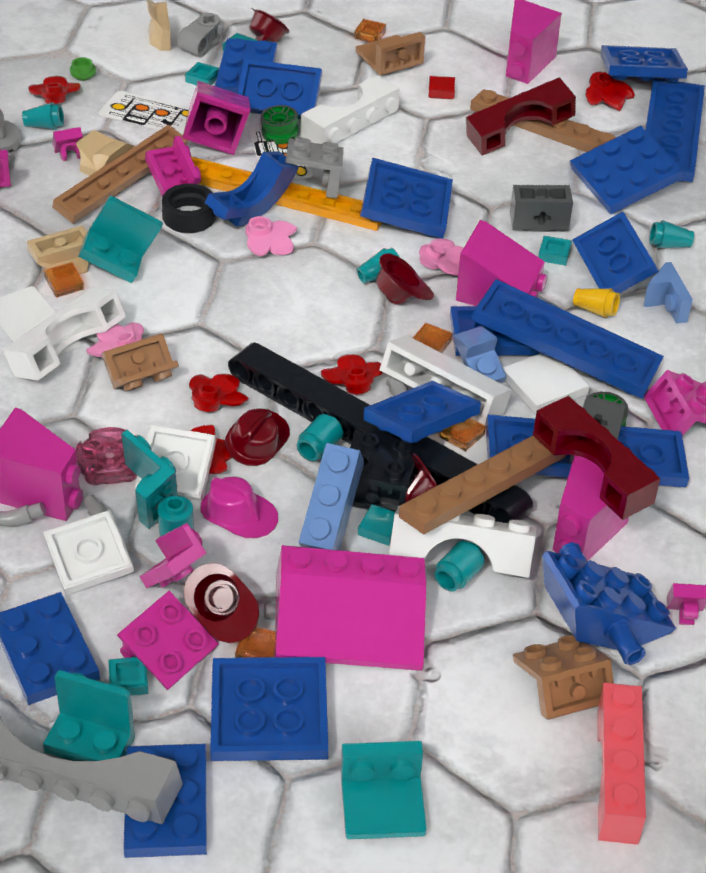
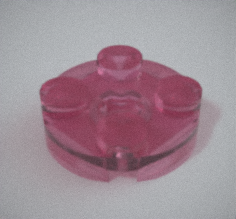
[76,427,137,485]

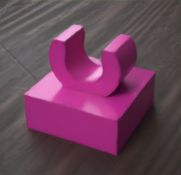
[52,127,83,161]
[667,583,706,625]

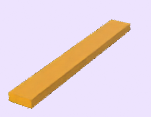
[191,156,383,231]

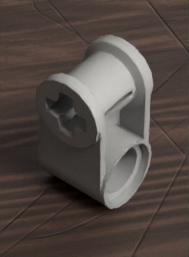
[177,13,221,57]

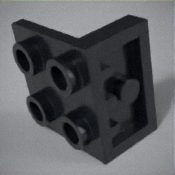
[350,431,421,512]

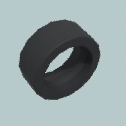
[162,184,216,233]

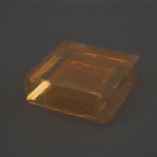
[354,19,386,42]
[44,262,84,298]
[413,323,453,353]
[439,418,486,452]
[235,627,275,658]

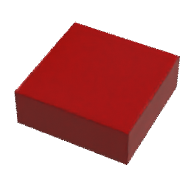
[428,76,455,99]

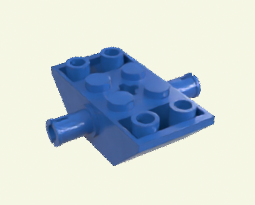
[542,542,676,665]

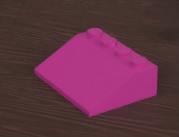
[275,545,426,671]

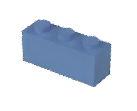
[298,443,364,550]

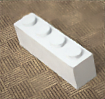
[379,336,512,425]

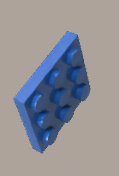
[600,45,688,82]
[570,126,684,214]
[360,157,453,239]
[210,657,329,761]

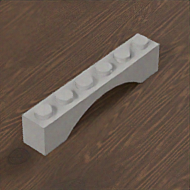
[0,716,183,824]

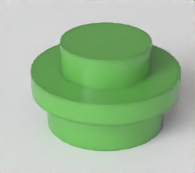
[70,57,96,81]

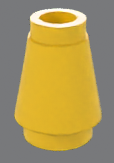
[573,288,620,318]

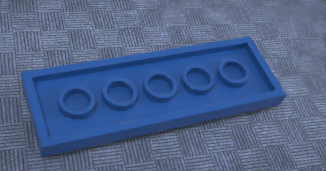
[645,78,705,182]
[471,279,664,399]
[485,415,689,488]

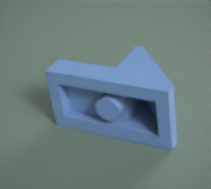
[644,262,693,324]
[453,326,506,383]

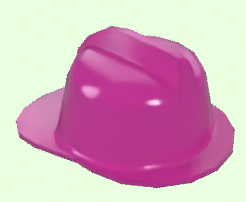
[201,476,278,538]

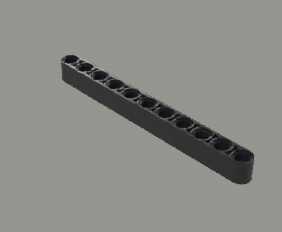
[228,342,533,524]

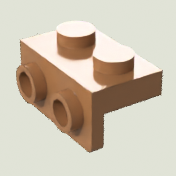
[101,333,179,392]

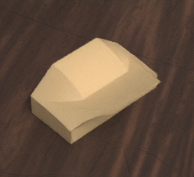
[147,0,171,51]
[76,130,135,176]
[27,225,89,280]

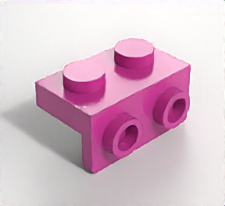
[145,136,201,196]
[139,523,206,588]

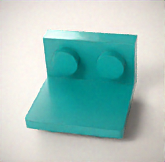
[78,196,163,283]
[121,429,178,529]
[43,670,135,761]
[340,741,427,840]

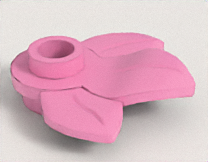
[246,216,297,256]
[419,239,464,276]
[86,322,144,357]

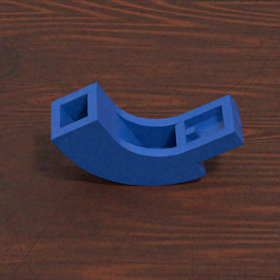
[205,151,299,227]

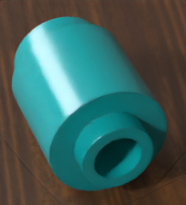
[296,414,343,461]
[158,496,194,536]
[434,541,485,592]

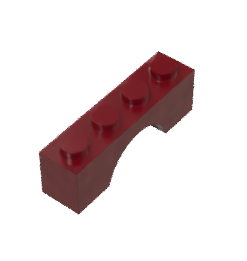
[466,77,576,156]
[533,395,660,520]

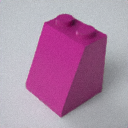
[506,0,562,84]
[182,81,250,155]
[456,220,547,306]
[0,408,83,521]
[552,455,629,560]

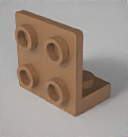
[356,32,425,75]
[513,635,614,720]

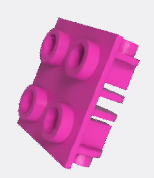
[117,590,219,690]

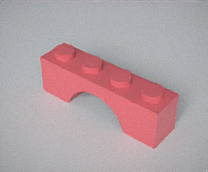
[597,683,646,845]

